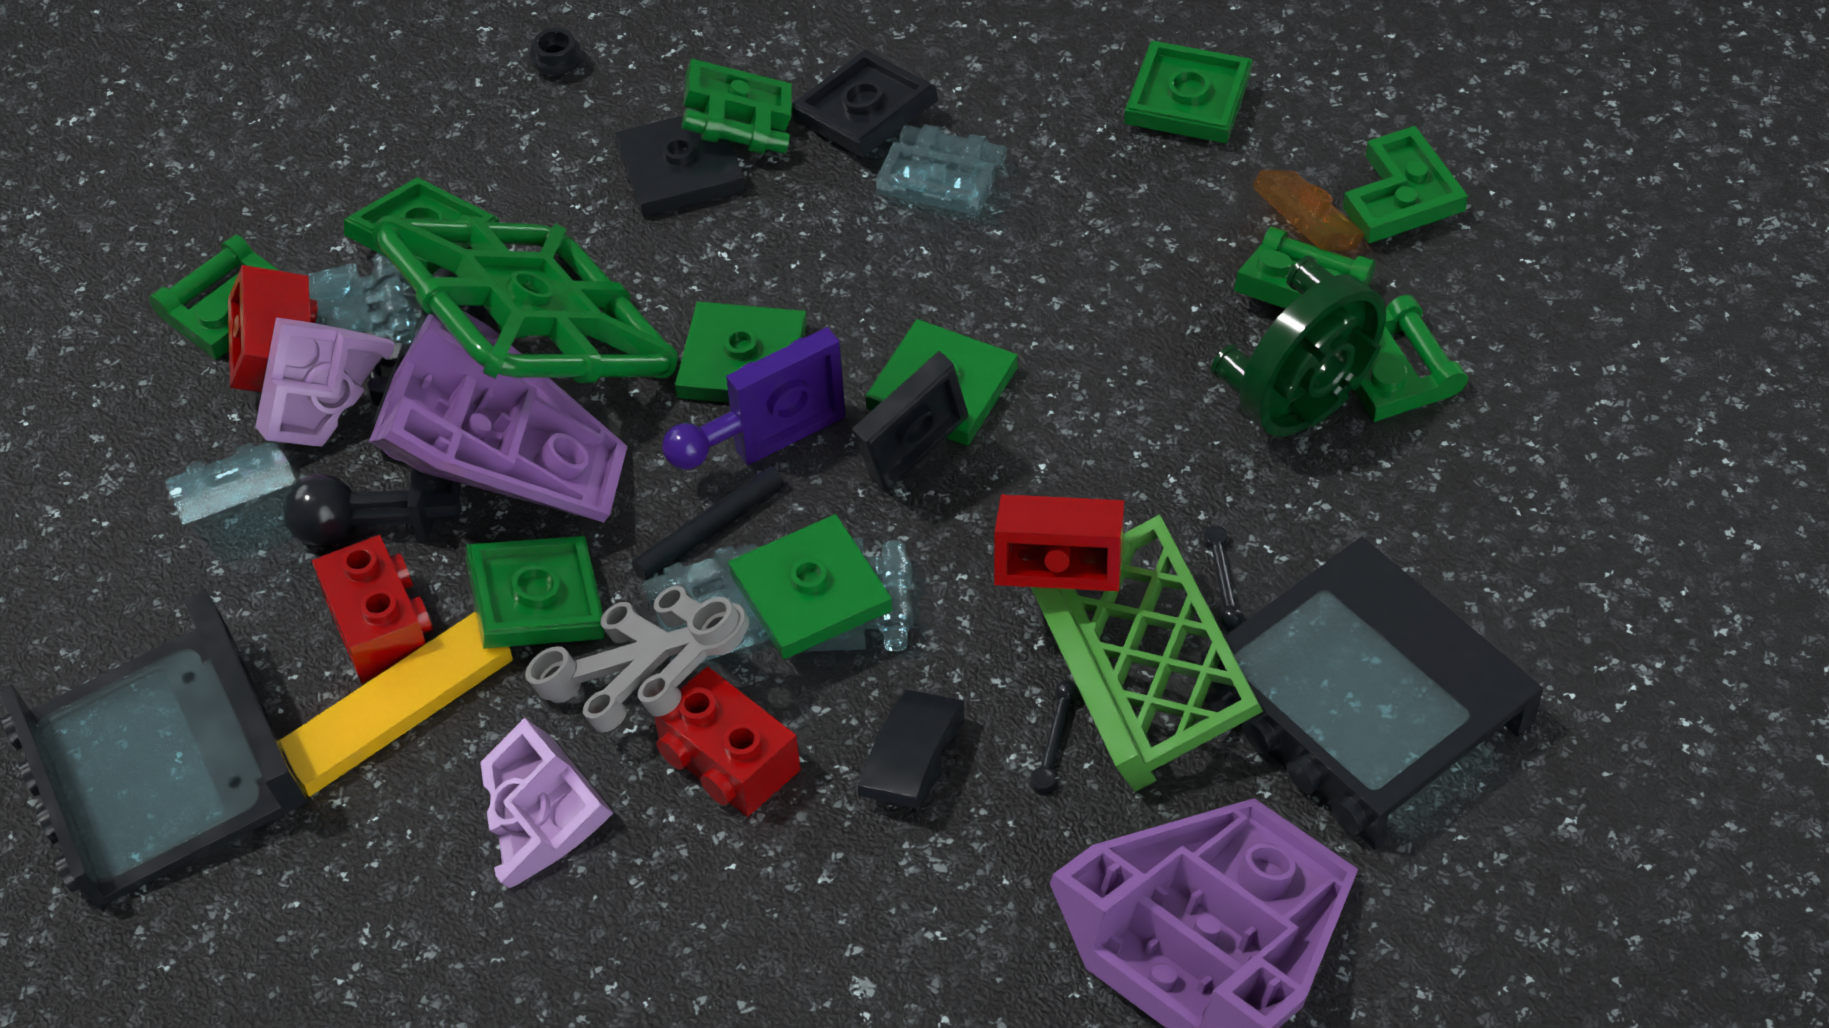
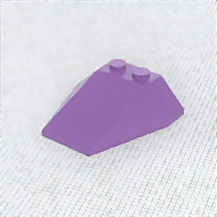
[369,310,627,523]
[1050,798,1358,1028]

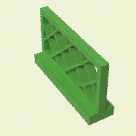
[1031,514,1263,792]

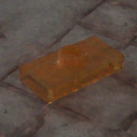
[1252,170,1365,250]

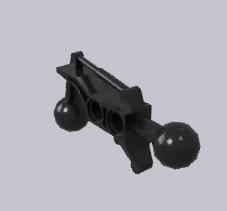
[283,268,488,548]

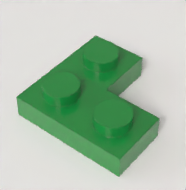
[1343,126,1468,244]

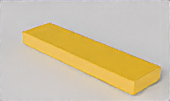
[280,612,513,797]

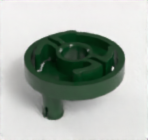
[1210,255,1387,437]

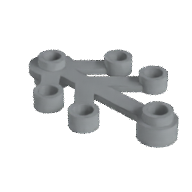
[525,585,749,733]

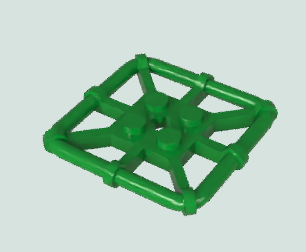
[371,215,679,383]

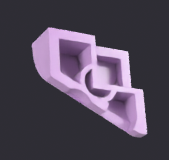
[255,318,394,447]
[480,718,614,888]

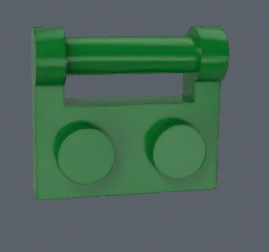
[1234,226,1376,309]
[149,234,279,360]
[1352,295,1468,422]

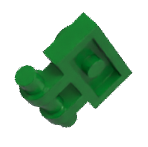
[681,58,792,154]

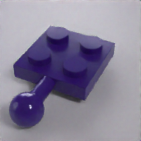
[662,327,846,470]

